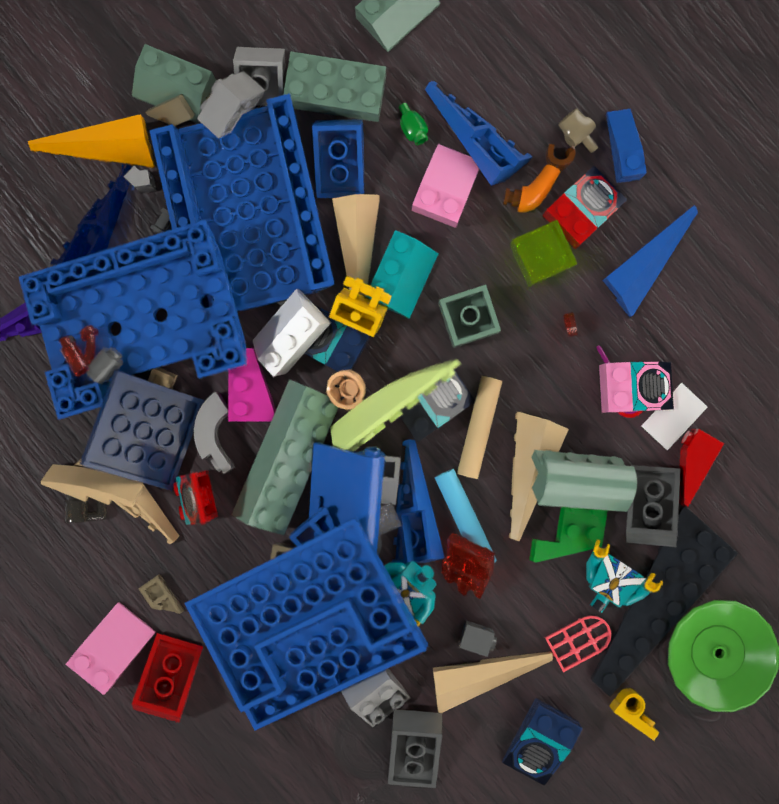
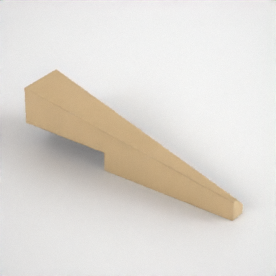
[332,194,380,297]
[73,458,179,544]

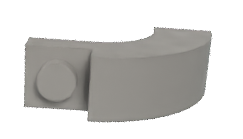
[194,392,235,474]

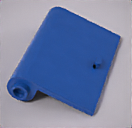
[309,442,385,553]

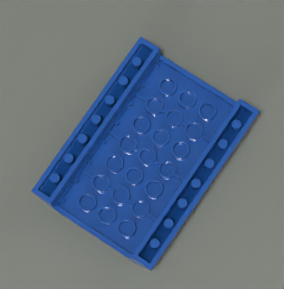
[149,94,335,312]

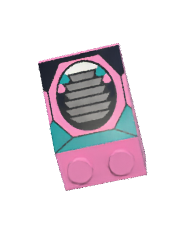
[599,362,674,413]

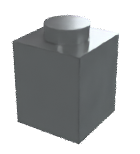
[458,620,497,657]

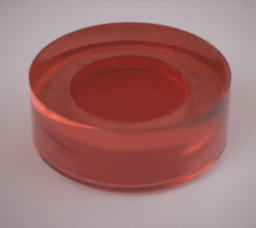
[563,312,578,337]

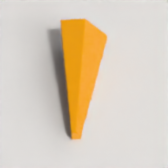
[28,114,155,168]

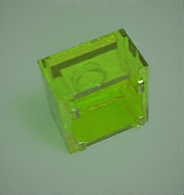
[510,220,577,287]

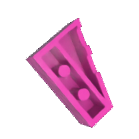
[228,348,276,422]

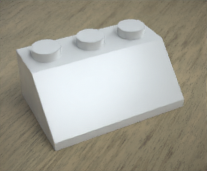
[252,289,331,377]

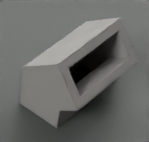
[124,166,156,193]

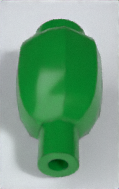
[398,103,428,146]

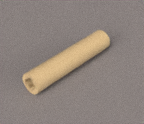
[457,376,502,479]

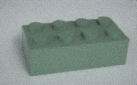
[283,51,386,122]

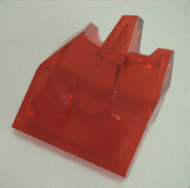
[442,533,495,599]

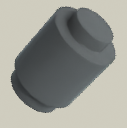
[86,347,123,385]

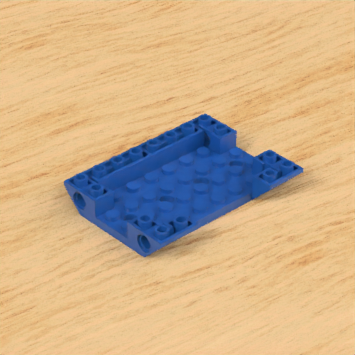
[19,220,247,420]

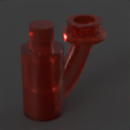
[59,325,99,376]

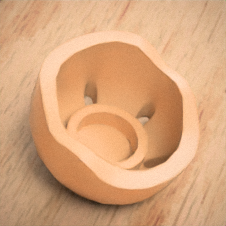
[327,370,366,409]

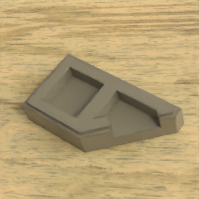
[146,94,195,126]
[138,574,184,614]

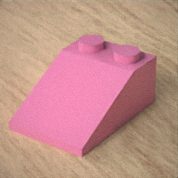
[412,144,479,228]
[66,602,156,695]

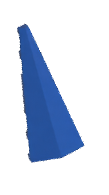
[425,81,532,185]

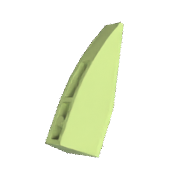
[330,360,460,452]

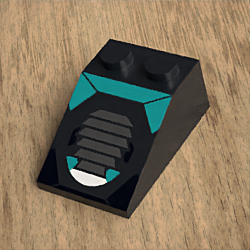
[400,369,475,442]

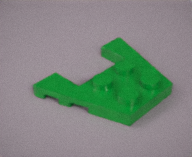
[529,507,608,562]

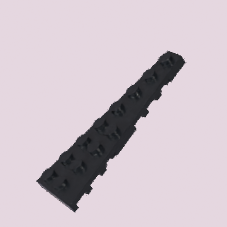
[590,505,738,697]

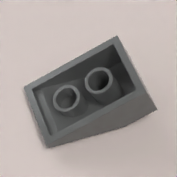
[626,465,680,547]
[388,709,442,788]

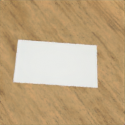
[642,383,707,450]

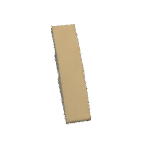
[41,464,144,508]

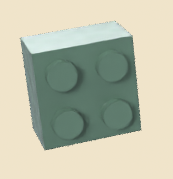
[438,285,501,348]

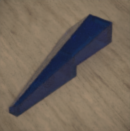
[50,163,132,266]

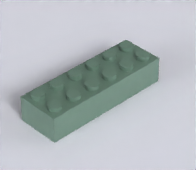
[232,379,339,535]

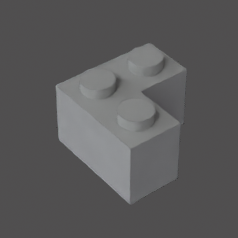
[197,71,266,138]

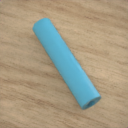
[434,469,497,569]

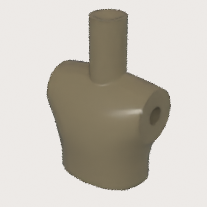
[558,108,598,153]

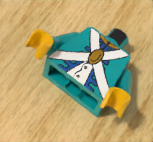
[586,540,663,613]
[384,561,436,627]

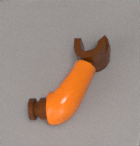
[503,144,576,213]

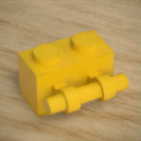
[329,276,392,337]

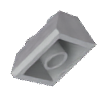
[233,47,286,106]

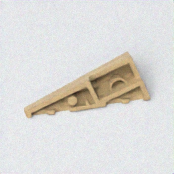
[509,412,569,541]
[433,651,553,713]

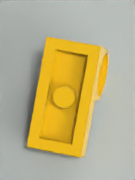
[609,688,659,741]

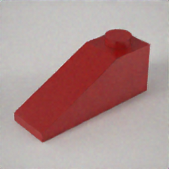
[679,429,724,506]

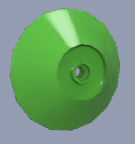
[668,600,779,712]

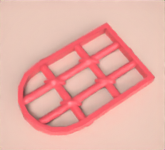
[545,615,611,672]

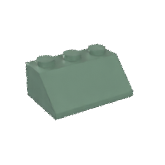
[355,0,440,52]
[132,44,216,124]

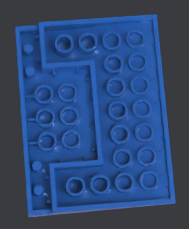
[184,517,428,730]

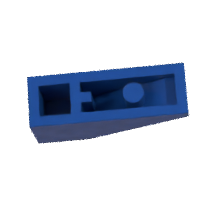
[606,109,647,183]

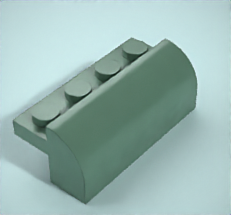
[531,450,637,512]

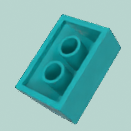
[366,230,439,319]

